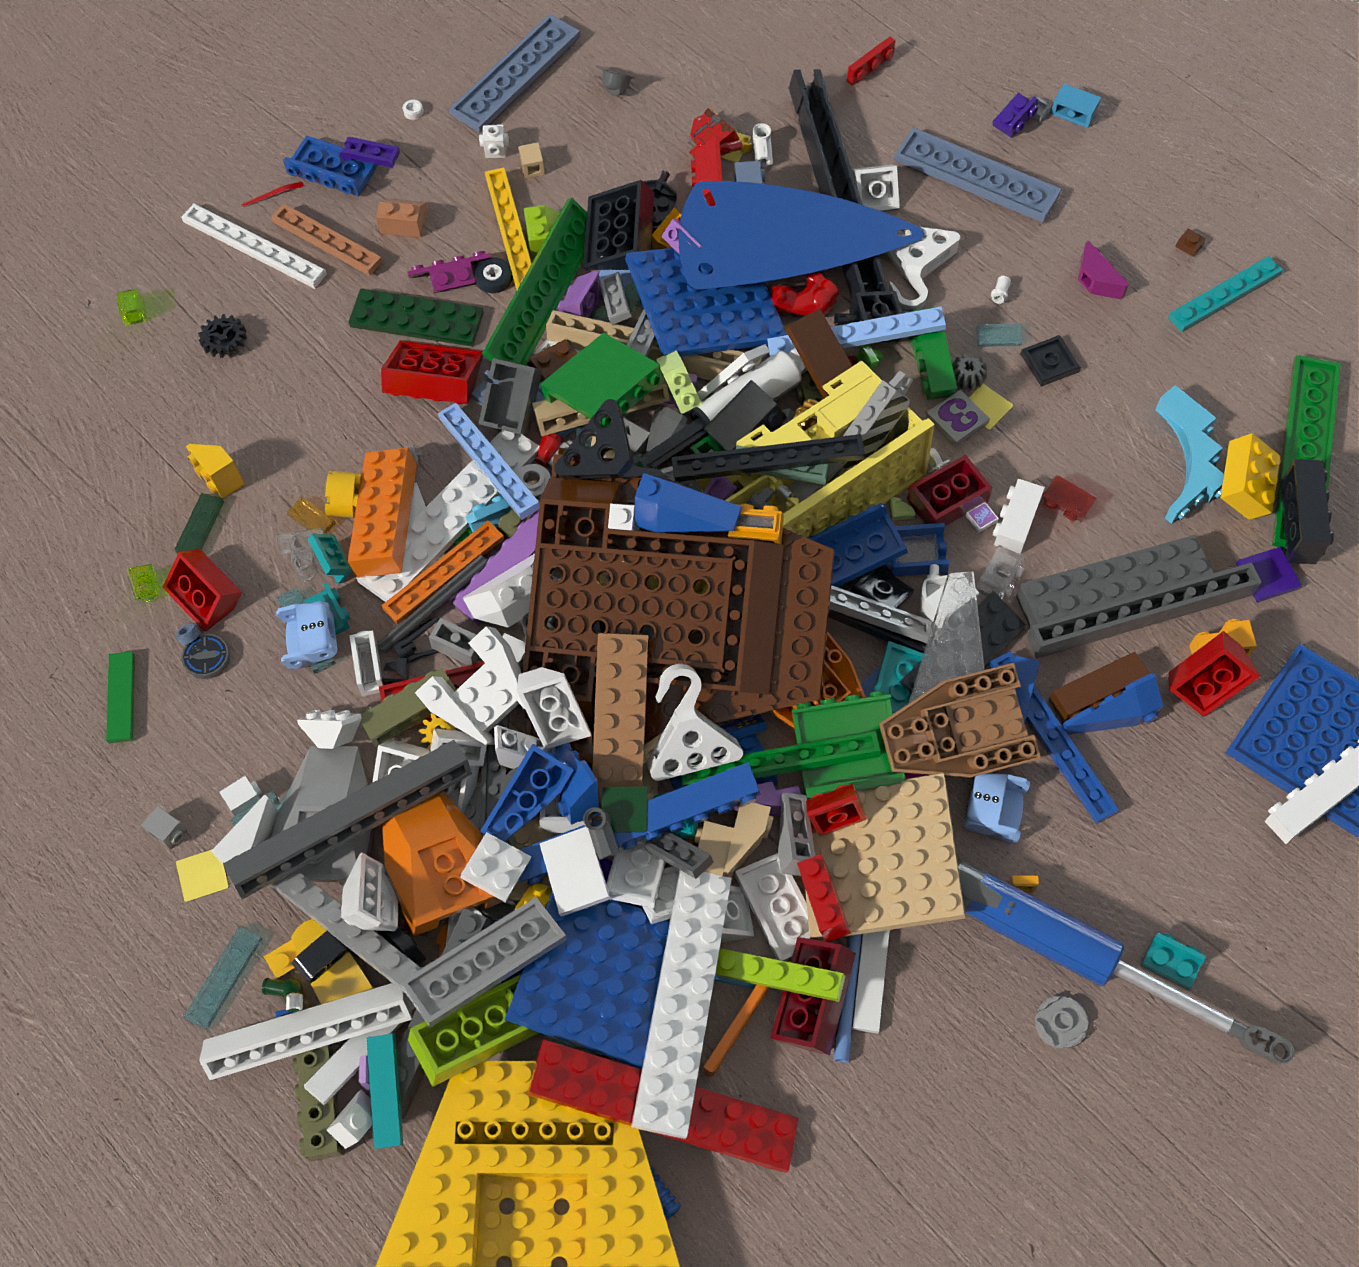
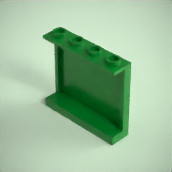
[540,332,663,427]
[792,691,906,798]

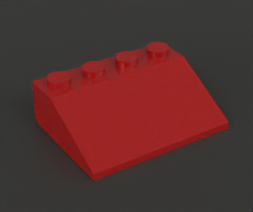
[381,340,483,405]

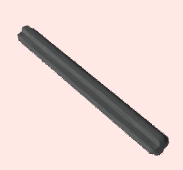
[377,555,488,653]

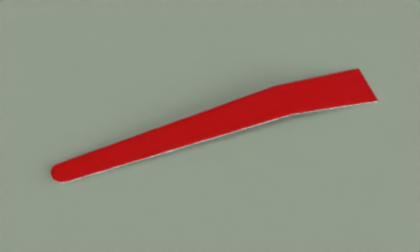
[242,181,304,207]

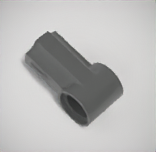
[583,807,620,860]

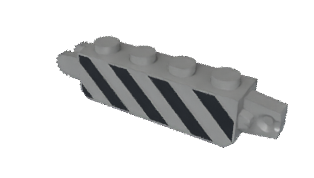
[831,371,913,481]

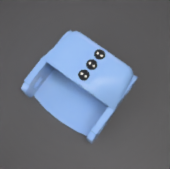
[276,601,337,670]
[964,773,1030,843]

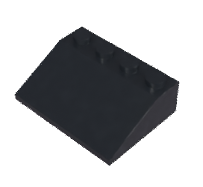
[583,180,654,270]

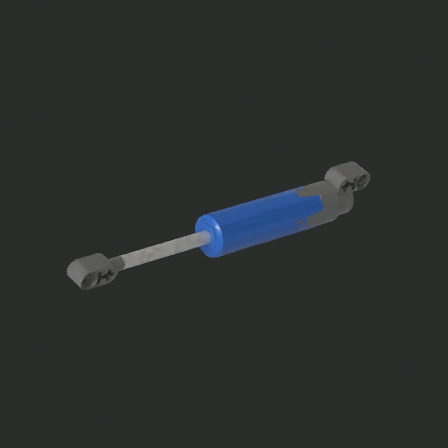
[958,860,1295,1064]

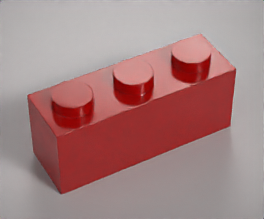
[797,854,851,942]

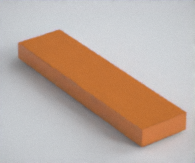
[703,985,769,1077]

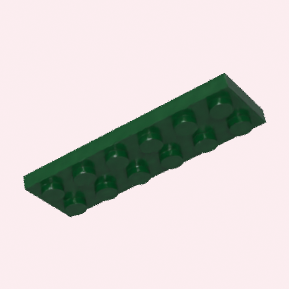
[348,288,484,347]

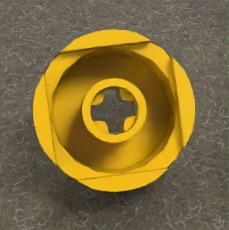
[325,471,362,518]

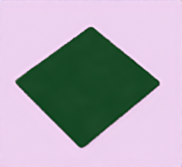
[601,786,648,833]

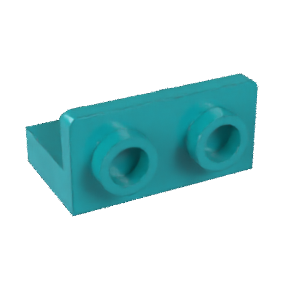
[308,533,353,583]
[304,583,350,635]
[1140,933,1206,990]

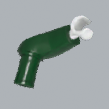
[261,977,305,1012]

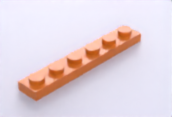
[381,520,504,625]

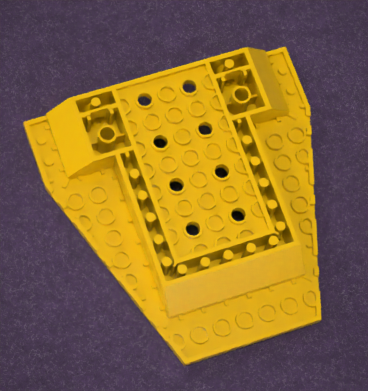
[376,1061,680,1267]

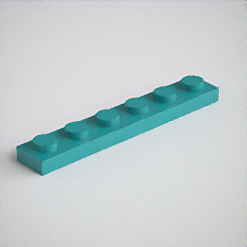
[1168,256,1283,332]

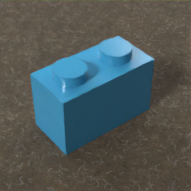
[1051,84,1101,128]

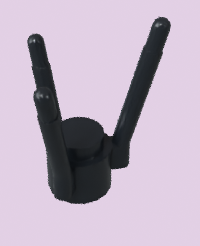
[393,617,440,663]

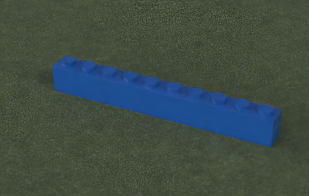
[519,762,761,886]

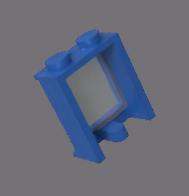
[886,523,949,576]

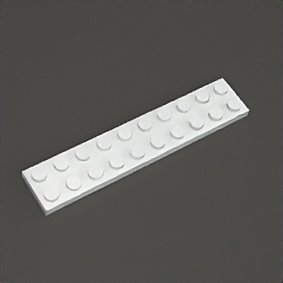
[356,430,539,602]
[631,870,732,1139]

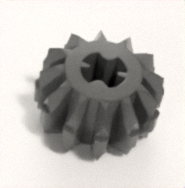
[952,353,987,391]

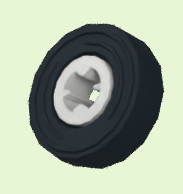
[474,257,512,293]

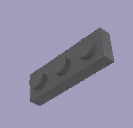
[644,831,714,879]

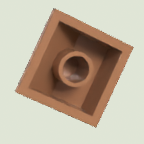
[376,199,429,238]

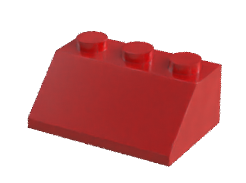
[691,136,722,206]
[162,549,242,631]
[1168,631,1260,717]

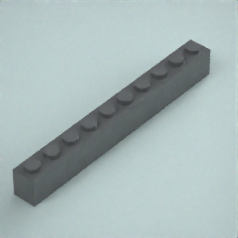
[1027,562,1262,658]
[223,740,472,899]

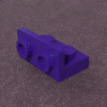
[992,92,1038,138]

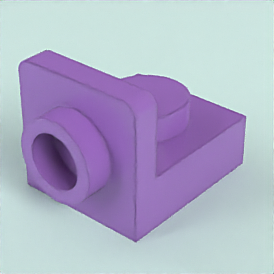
[703,476,737,501]

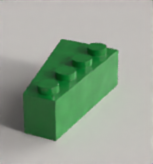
[909,307,957,400]

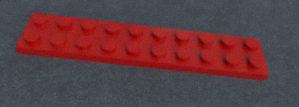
[527,1039,799,1173]

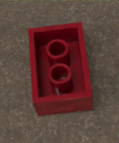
[907,454,993,526]

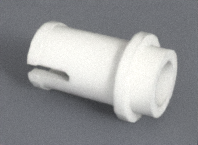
[991,276,1011,304]

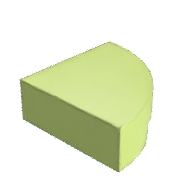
[889,497,915,521]

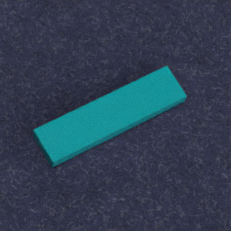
[366,1033,404,1149]

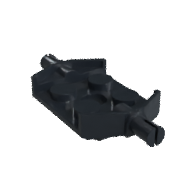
[643,170,677,234]

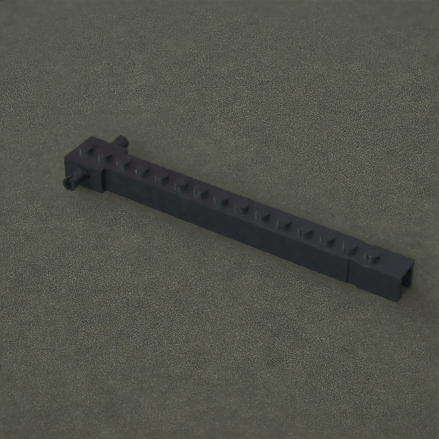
[788,69,914,343]

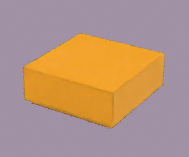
[1008,876,1039,893]

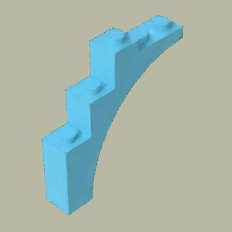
[1155,385,1224,524]

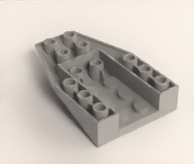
[268,746,374,888]

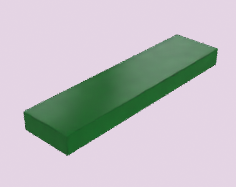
[106,651,135,744]

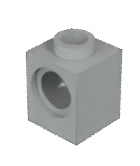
[141,806,186,849]

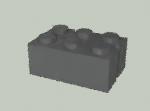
[479,358,542,435]

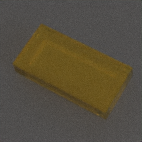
[287,497,336,534]

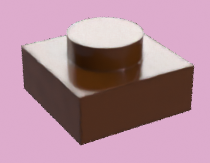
[1175,228,1206,257]

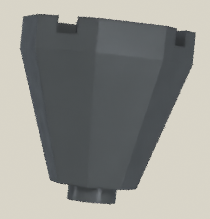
[646,407,688,464]

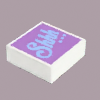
[966,502,999,533]

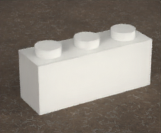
[993,479,1045,554]

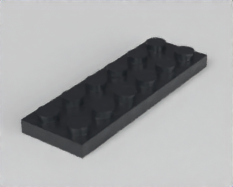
[899,591,1026,699]

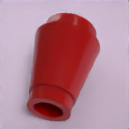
[535,433,563,466]

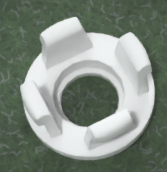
[516,464,551,499]

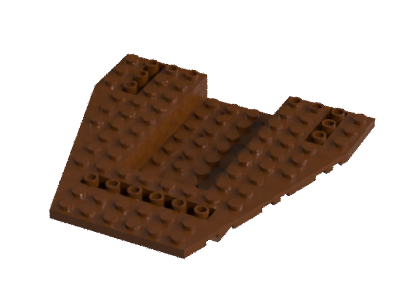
[523,454,835,748]

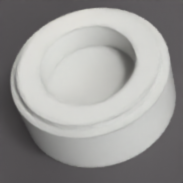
[403,100,424,120]

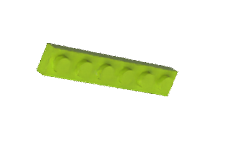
[715,948,845,1002]

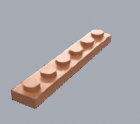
[271,204,382,276]

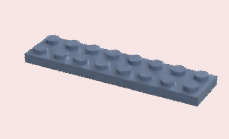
[449,14,580,133]
[894,127,1062,223]

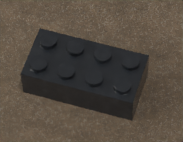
[1280,459,1334,565]

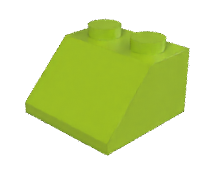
[524,205,560,257]

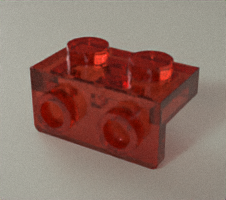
[1042,475,1096,522]

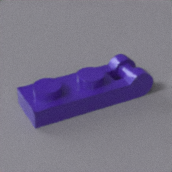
[339,137,400,168]

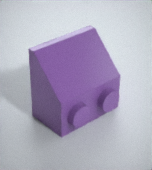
[557,271,602,318]

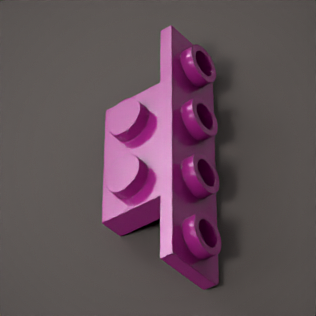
[407,251,491,293]

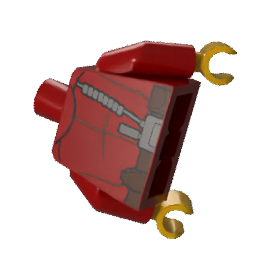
[689,108,753,159]

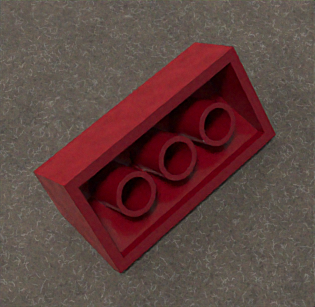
[770,937,856,1056]

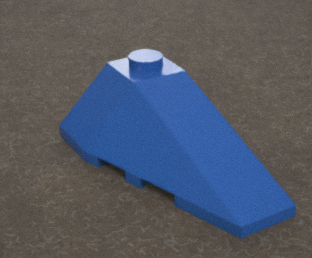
[634,473,742,533]
[1062,672,1163,735]
[555,743,599,825]
[480,744,575,842]

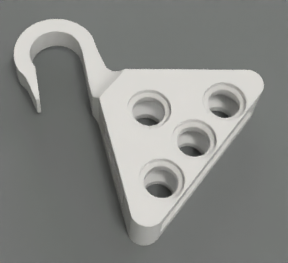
[886,227,960,311]
[647,664,743,781]

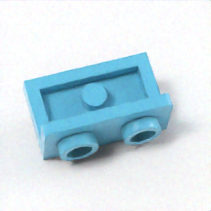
[465,495,511,532]

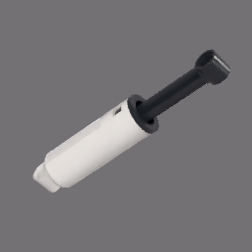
[632,348,808,468]

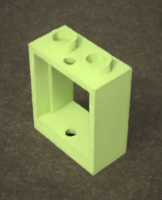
[656,350,702,414]

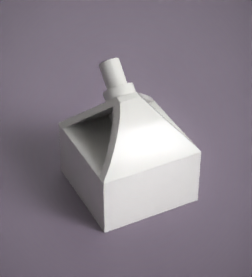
[919,564,979,640]

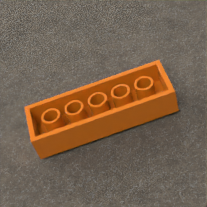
[348,447,417,578]

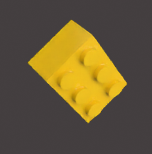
[1220,433,1280,520]

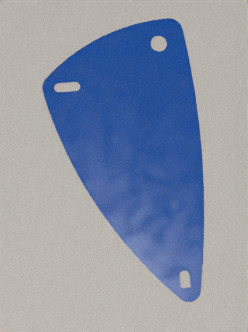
[678,181,924,289]

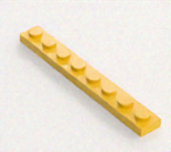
[485,167,531,290]

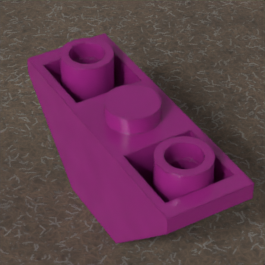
[1078,241,1129,299]

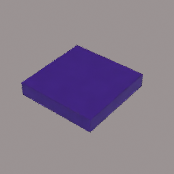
[1236,547,1302,603]

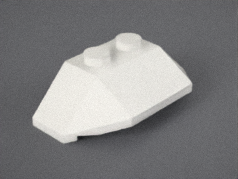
[463,554,553,627]
[341,852,398,931]

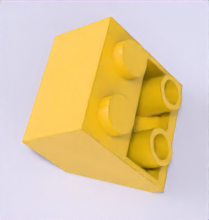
[186,444,245,499]

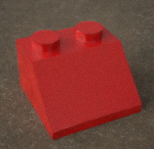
[806,784,867,837]

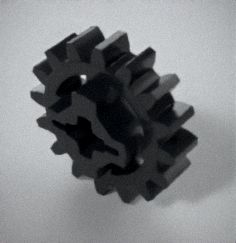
[198,314,247,358]

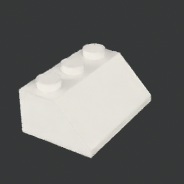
[517,667,592,749]

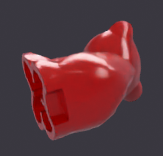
[771,271,839,317]

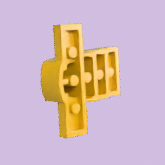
[264,919,374,1004]

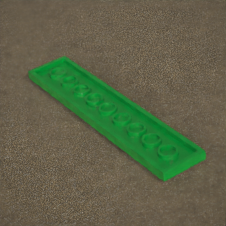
[482,198,587,366]
[1272,355,1341,549]

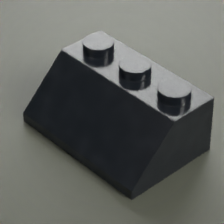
[703,380,787,451]

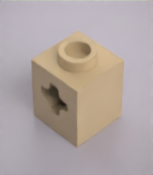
[518,143,545,179]

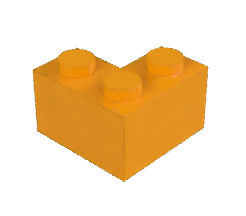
[1189,619,1257,656]

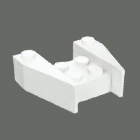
[415,626,525,745]

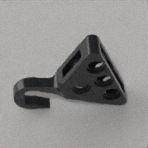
[554,399,669,505]

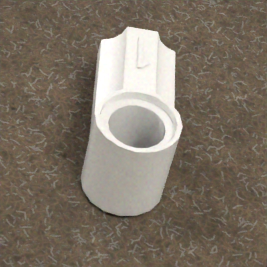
[752,123,773,168]

